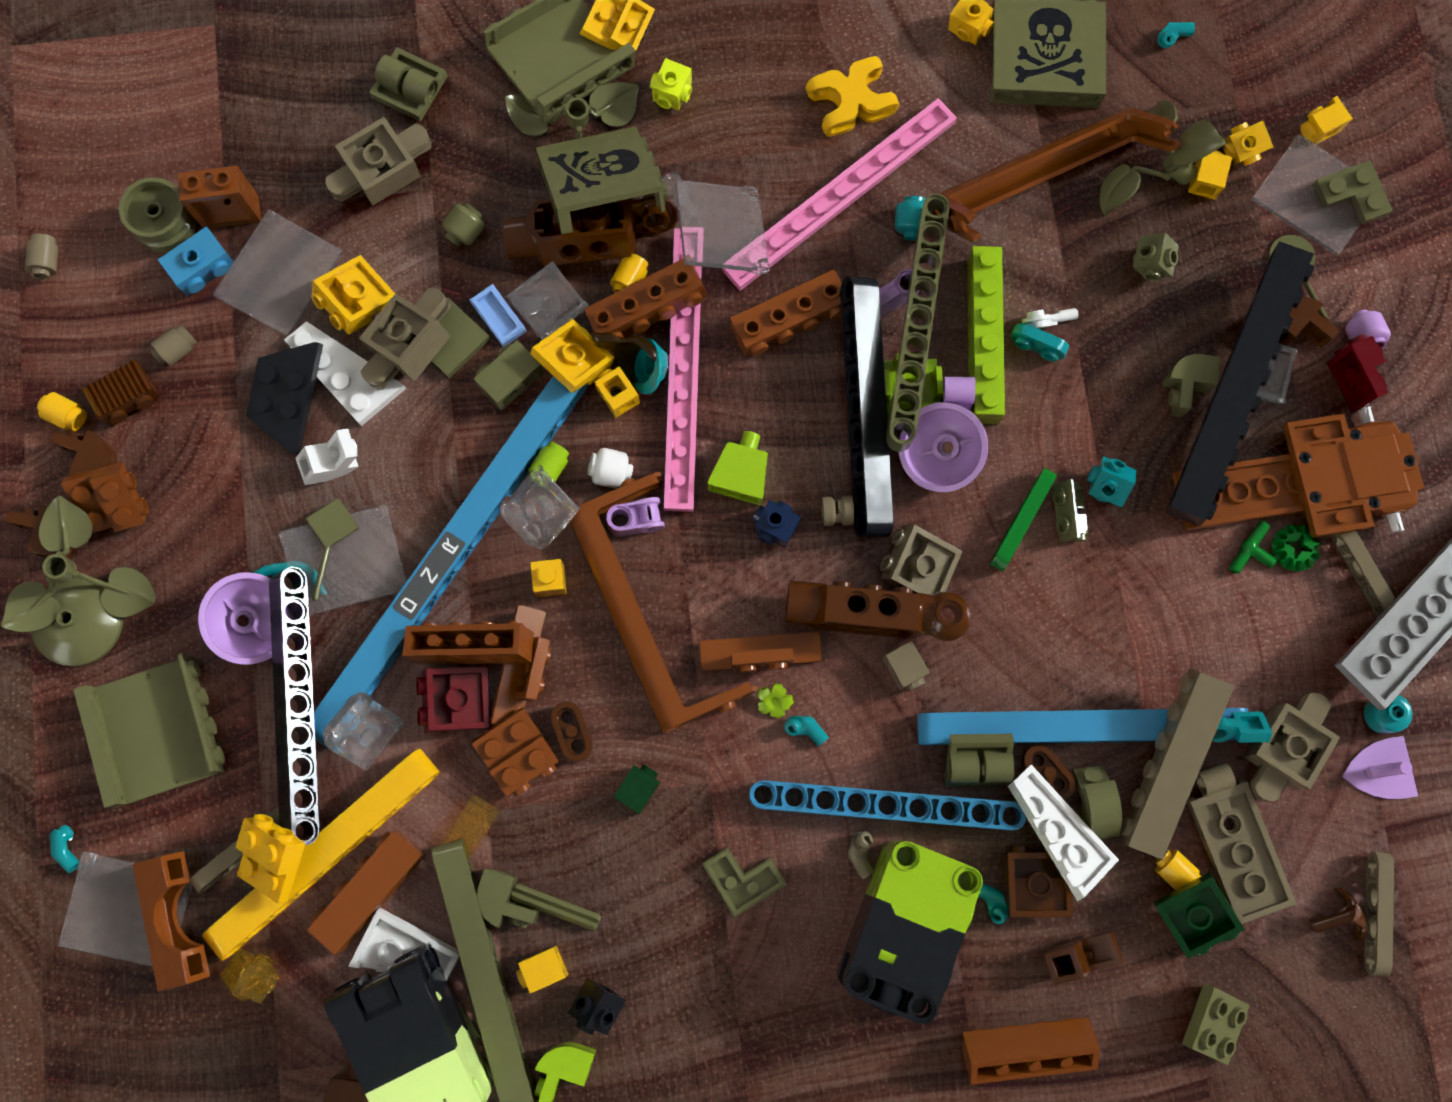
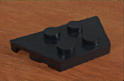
[246,342,323,455]

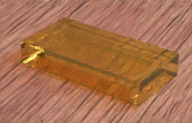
[442,794,501,861]

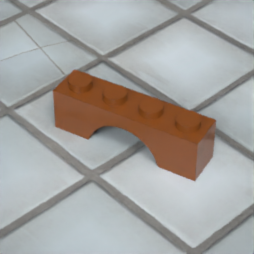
[132,851,210,991]

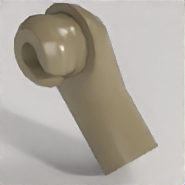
[847,831,874,880]

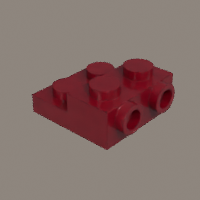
[1327,334,1389,414]
[416,667,490,733]

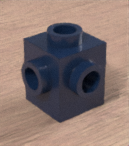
[752,500,801,548]

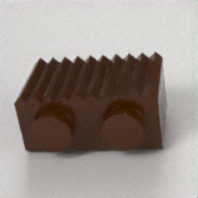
[82,360,160,425]

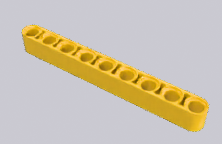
[201,748,440,961]

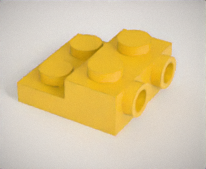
[311,255,395,335]
[530,319,615,394]
[235,814,305,904]

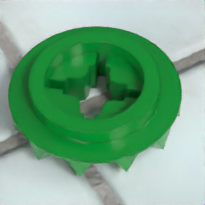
[1272,524,1321,572]

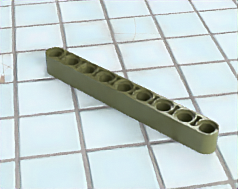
[886,194,950,452]
[432,838,538,1102]

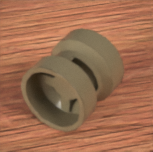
[821,495,854,527]

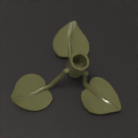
[505,82,639,139]
[1099,100,1226,216]
[1,496,155,632]

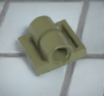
[369,47,448,122]
[944,733,1014,787]
[1182,983,1250,1065]

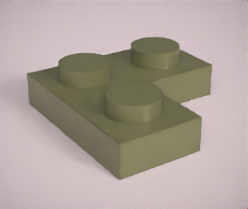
[1313,160,1393,224]

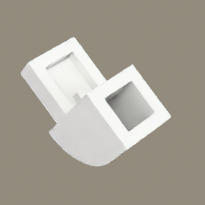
[296,429,358,485]

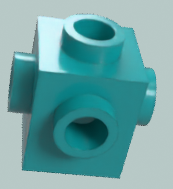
[1086,457,1136,507]

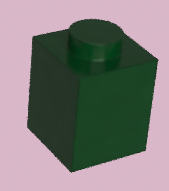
[613,764,661,814]

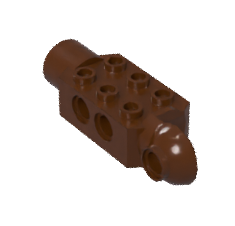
[503,193,679,266]
[785,580,972,641]

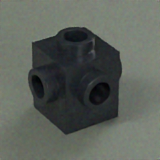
[568,978,626,1035]

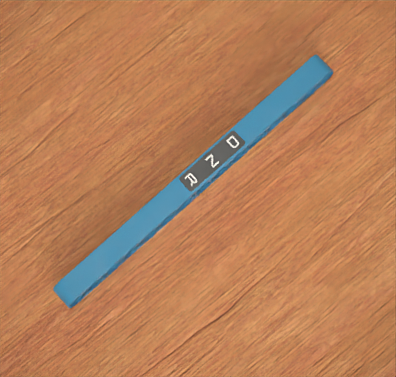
[314,376,588,749]

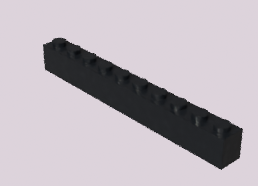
[1165,241,1314,527]

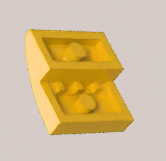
[579,0,655,51]

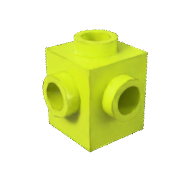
[649,58,692,111]

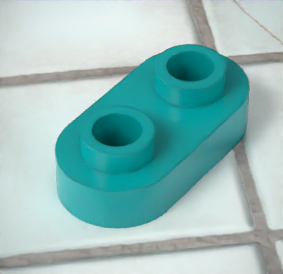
[1011,323,1069,362]

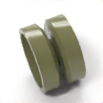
[118,177,197,253]

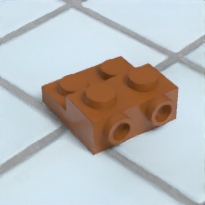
[61,462,149,533]
[471,707,559,797]

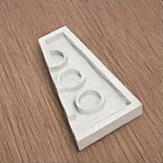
[284,321,406,426]
[1008,765,1119,901]

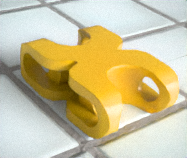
[805,56,900,137]

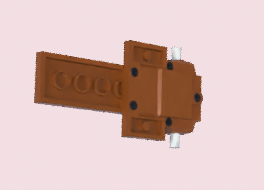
[1172,406,1425,539]

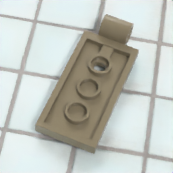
[1187,763,1297,924]

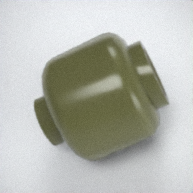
[442,202,485,247]

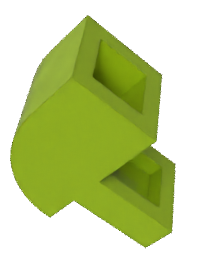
[534,1042,596,1102]

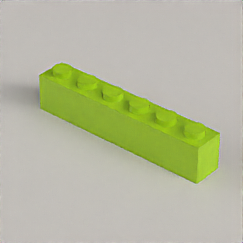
[967,246,1005,425]

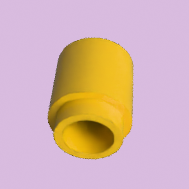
[610,253,648,293]
[37,392,87,432]
[1155,849,1201,890]

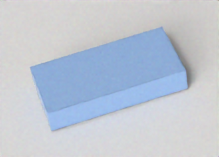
[469,284,527,347]

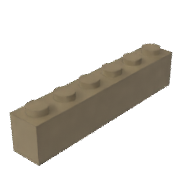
[1119,668,1235,860]

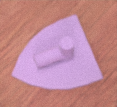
[1342,736,1418,799]

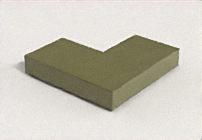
[431,298,490,379]
[702,847,787,918]

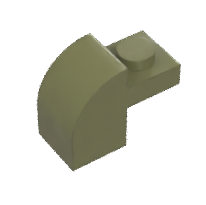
[1162,354,1220,417]
[1073,765,1122,839]
[477,868,540,928]

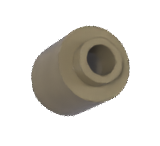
[25,233,58,280]
[150,324,197,366]

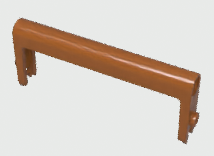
[932,107,1182,242]
[567,471,759,733]

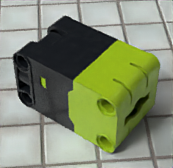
[836,841,983,1024]

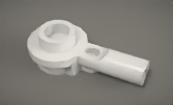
[1022,308,1078,329]

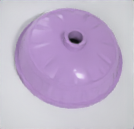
[899,402,988,492]
[198,572,294,665]

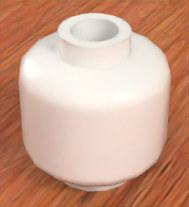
[587,448,633,489]

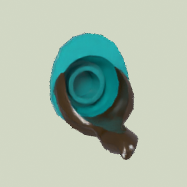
[591,331,669,395]

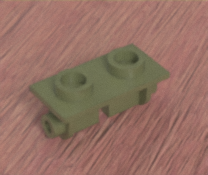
[1053,479,1089,544]

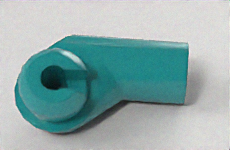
[1157,22,1195,48]
[784,715,829,747]
[49,825,81,874]

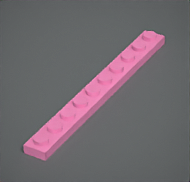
[722,98,957,291]
[664,228,703,512]

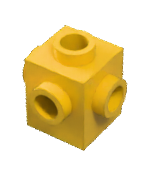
[948,0,994,45]
[1223,121,1274,166]

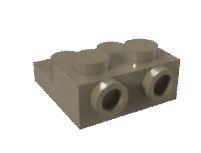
[880,524,963,594]

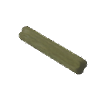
[511,884,601,931]

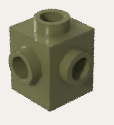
[1133,233,1179,281]

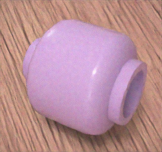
[1345,310,1391,349]

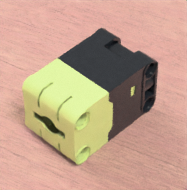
[324,943,495,1102]

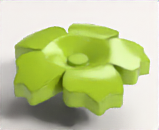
[757,683,794,718]

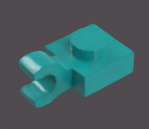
[1212,711,1272,743]

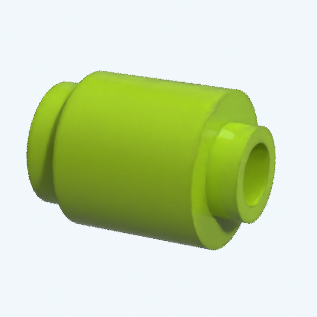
[528,441,569,487]

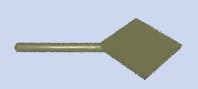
[306,498,360,601]

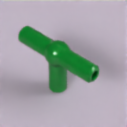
[1229,521,1277,574]

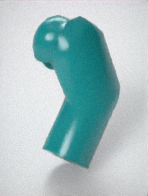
[978,883,1008,924]

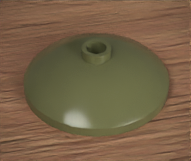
[31,577,124,667]

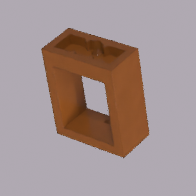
[178,165,261,229]

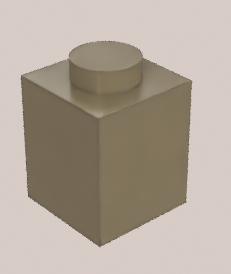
[882,641,930,691]

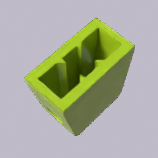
[707,431,768,505]

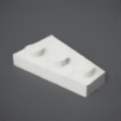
[348,908,460,981]

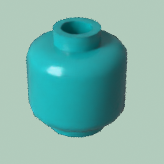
[894,196,933,241]
[1363,695,1413,734]

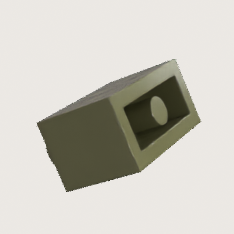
[474,340,544,412]

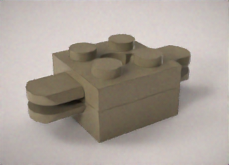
[326,117,431,206]
[359,288,451,390]
[1242,693,1340,802]

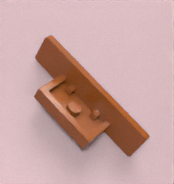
[490,605,551,725]
[699,631,822,673]

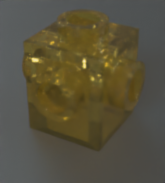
[220,948,280,1004]

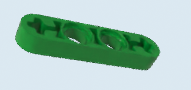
[989,467,1057,572]

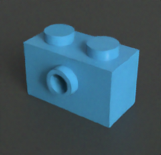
[157,226,235,296]

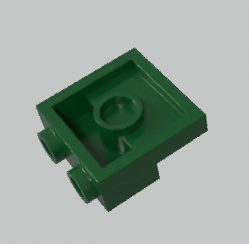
[1154,872,1245,959]

